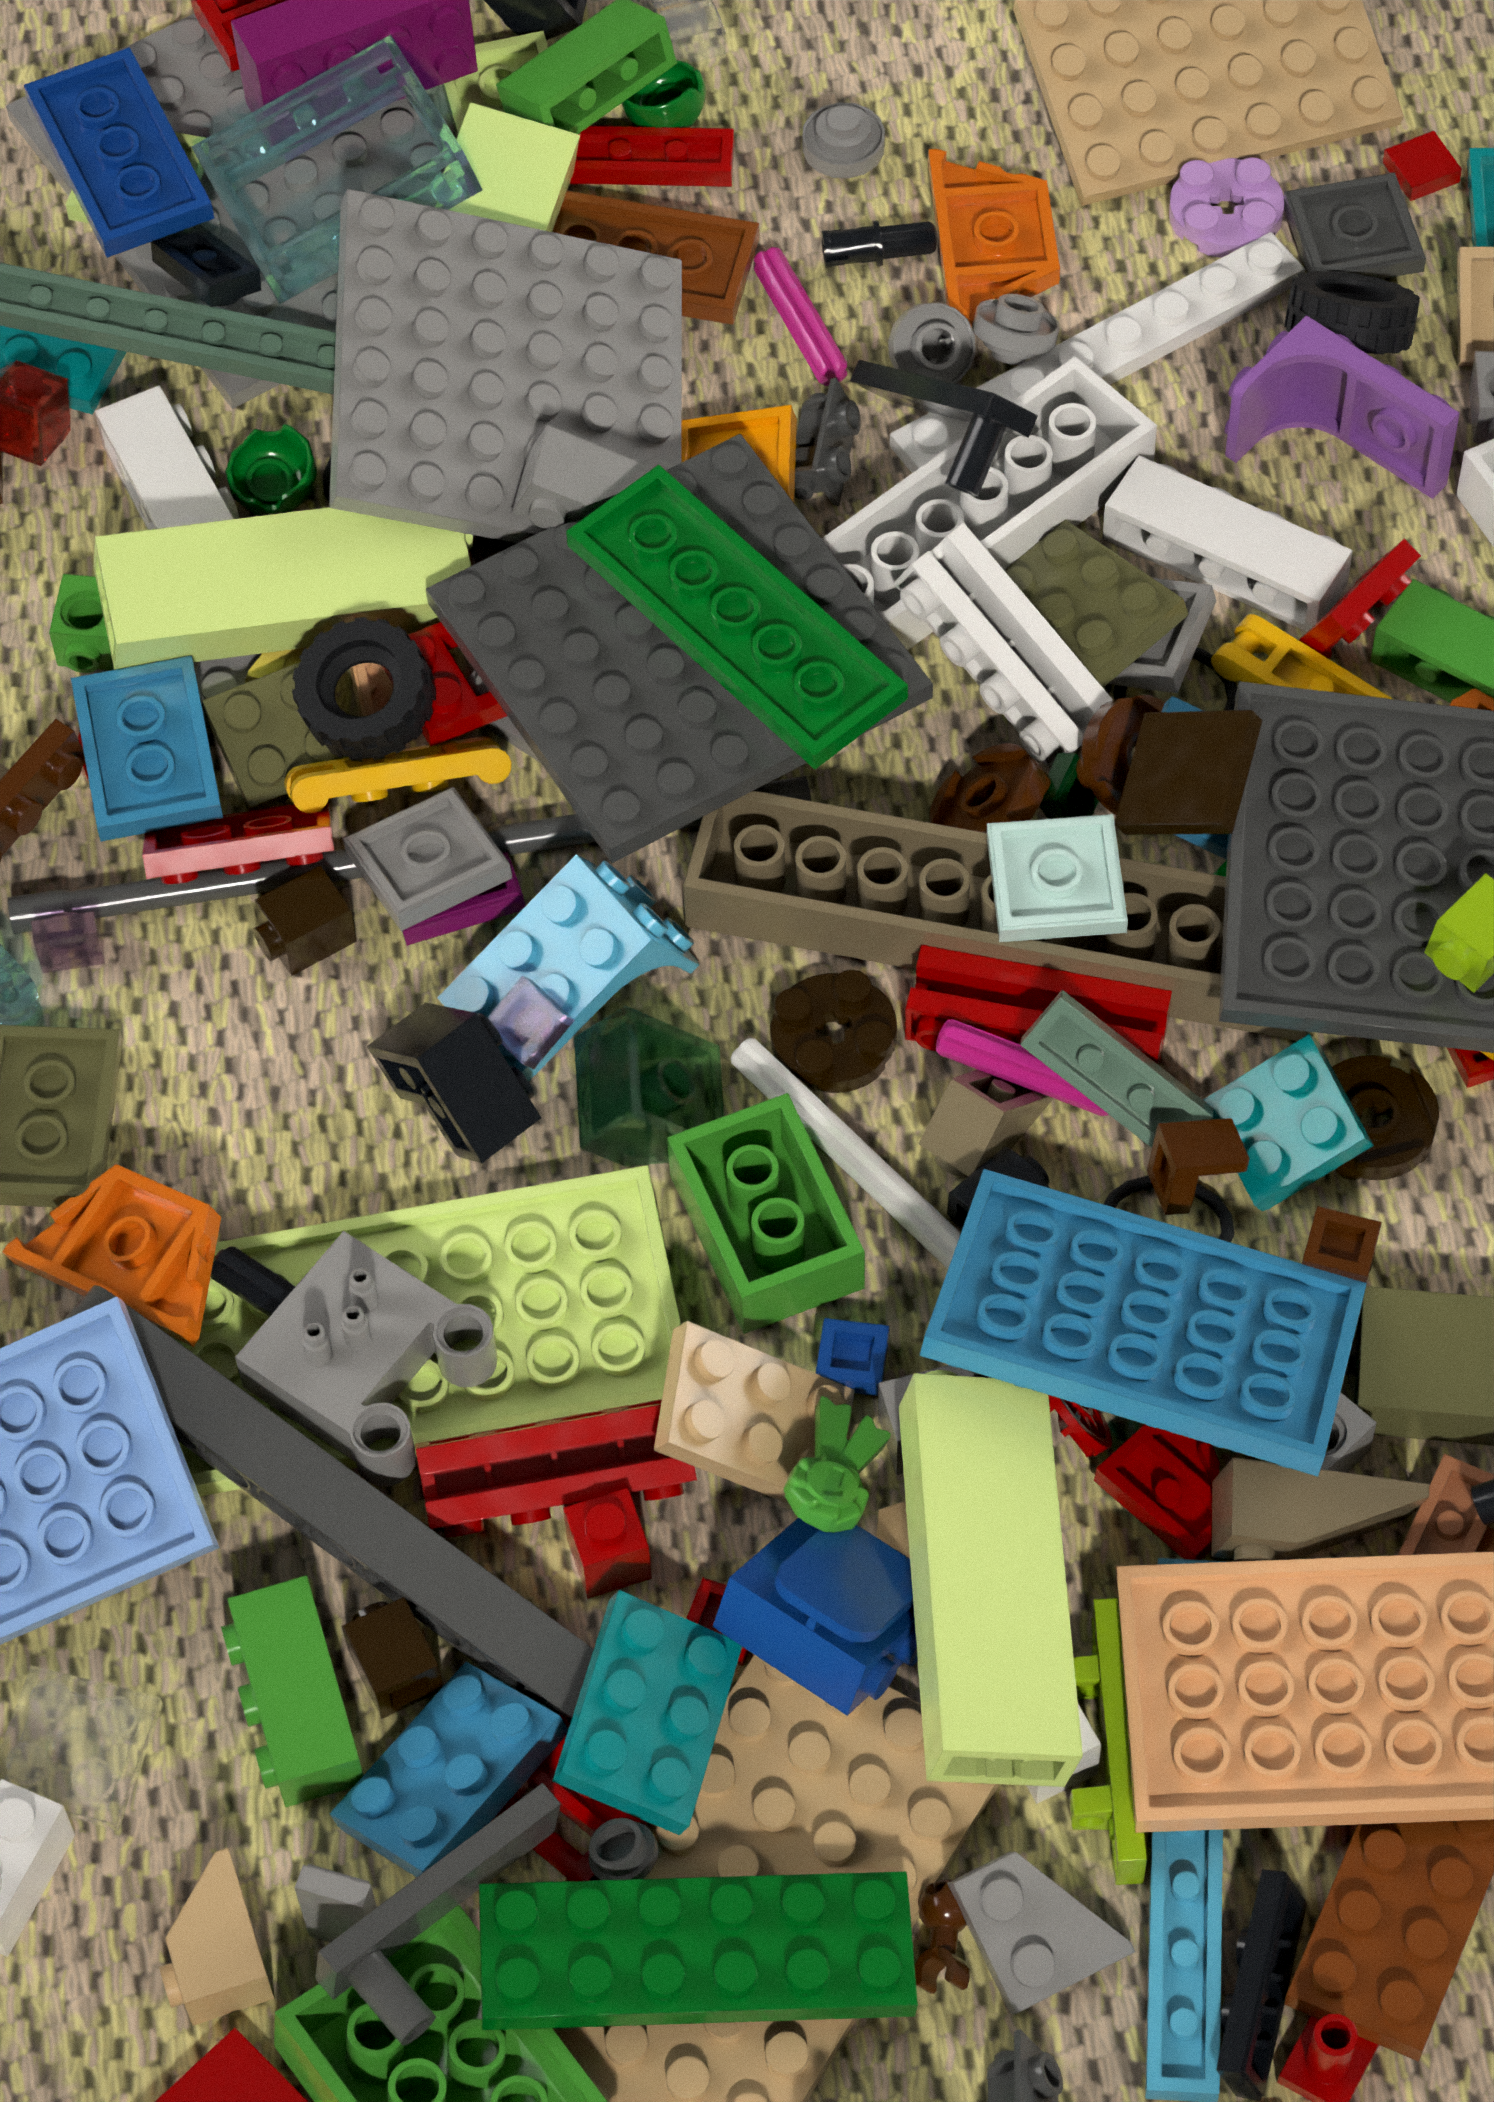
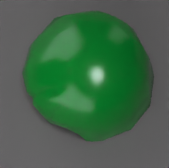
[621,60,706,128]
[225,424,317,516]

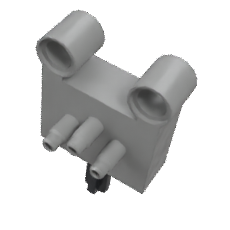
[211,1231,497,1486]

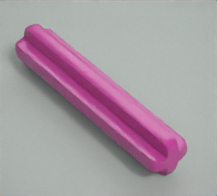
[754,247,847,386]
[936,1019,1109,1116]

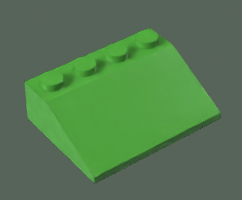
[274,1905,607,2102]

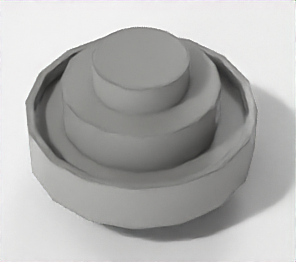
[802,102,885,178]
[972,294,1060,365]
[888,303,976,383]

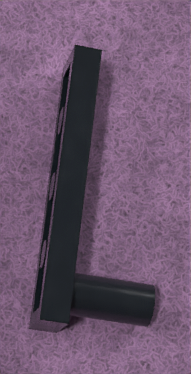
[850,360,1038,497]

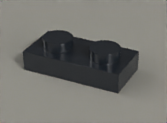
[151,224,261,307]

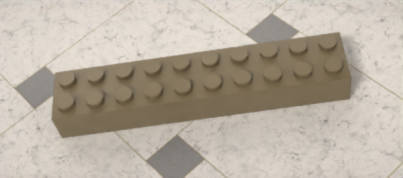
[683,791,1307,1041]

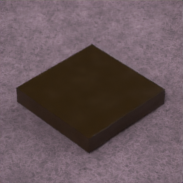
[1115,710,1263,835]

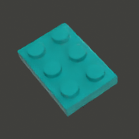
[552,1590,742,1835]

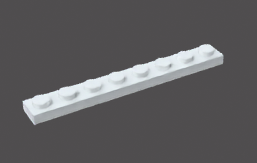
[890,232,1305,473]

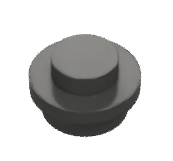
[589,1818,658,1880]

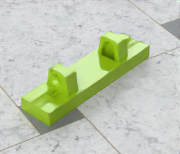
[1069,1598,1147,1885]

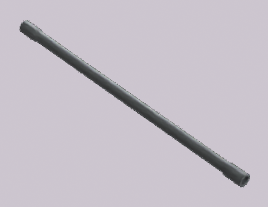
[8,776,811,934]

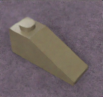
[1211,1458,1429,1562]

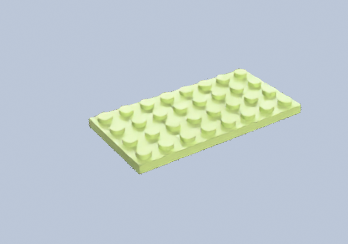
[170,1165,681,1496]

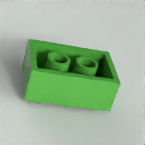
[667,1093,865,1334]

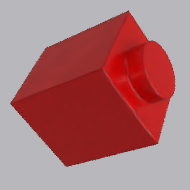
[563,1488,652,1599]

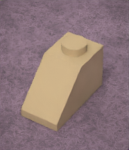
[159,1848,275,2026]

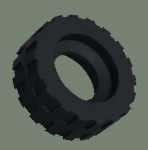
[1284,271,1420,354]
[292,617,436,762]

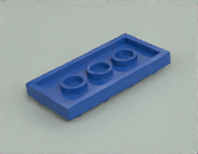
[24,47,215,258]

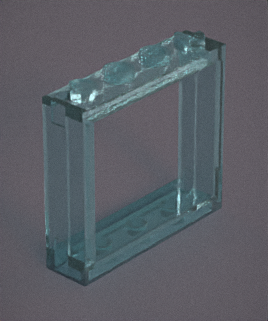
[191,35,483,304]

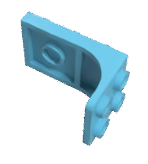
[437,854,700,1081]

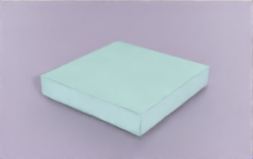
[987,814,1128,942]

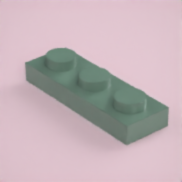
[1020,990,1214,1148]

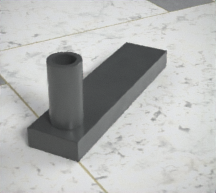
[315,1783,561,2046]

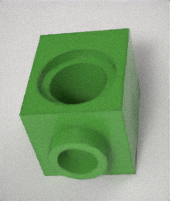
[49,574,114,673]

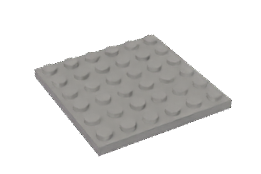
[329,189,682,543]

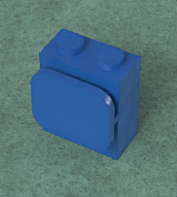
[712,1518,917,1716]

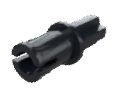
[821,220,937,268]

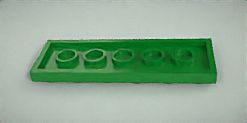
[566,464,908,770]
[479,1871,918,2030]

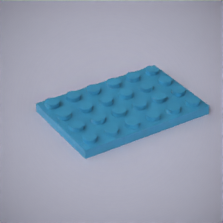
[919,1169,1367,1477]

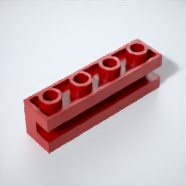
[905,945,1172,1065]
[415,1399,697,1537]

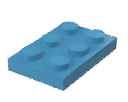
[71,655,223,842]
[329,1662,568,1877]

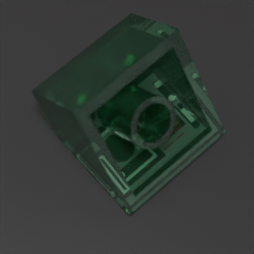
[574,1006,724,1166]

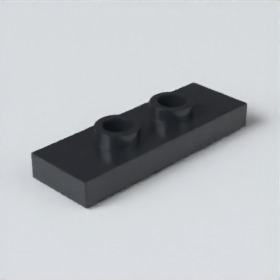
[1216,1869,1307,2101]

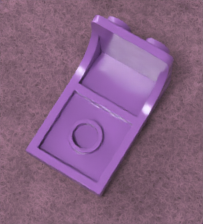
[1224,315,1460,499]

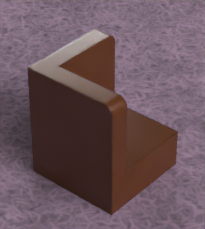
[1147,1118,1250,1215]
[1302,1206,1382,1283]

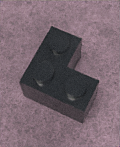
[367,1002,541,1163]

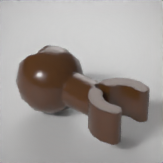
[915,1879,970,1994]

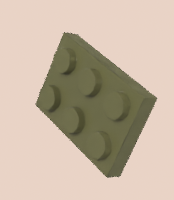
[1004,519,1189,687]
[0,1025,123,1207]

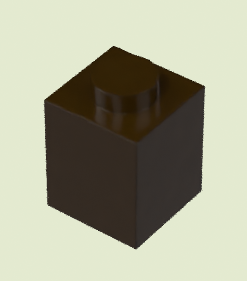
[253,866,357,976]
[342,1597,443,1719]

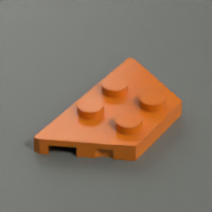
[928,149,1060,327]
[2,1164,222,1347]

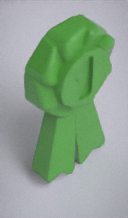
[784,1396,891,1533]

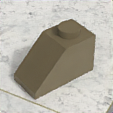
[919,1070,1053,1178]

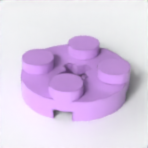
[1169,157,1284,258]

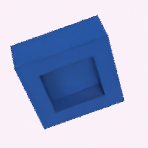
[816,1318,890,1396]

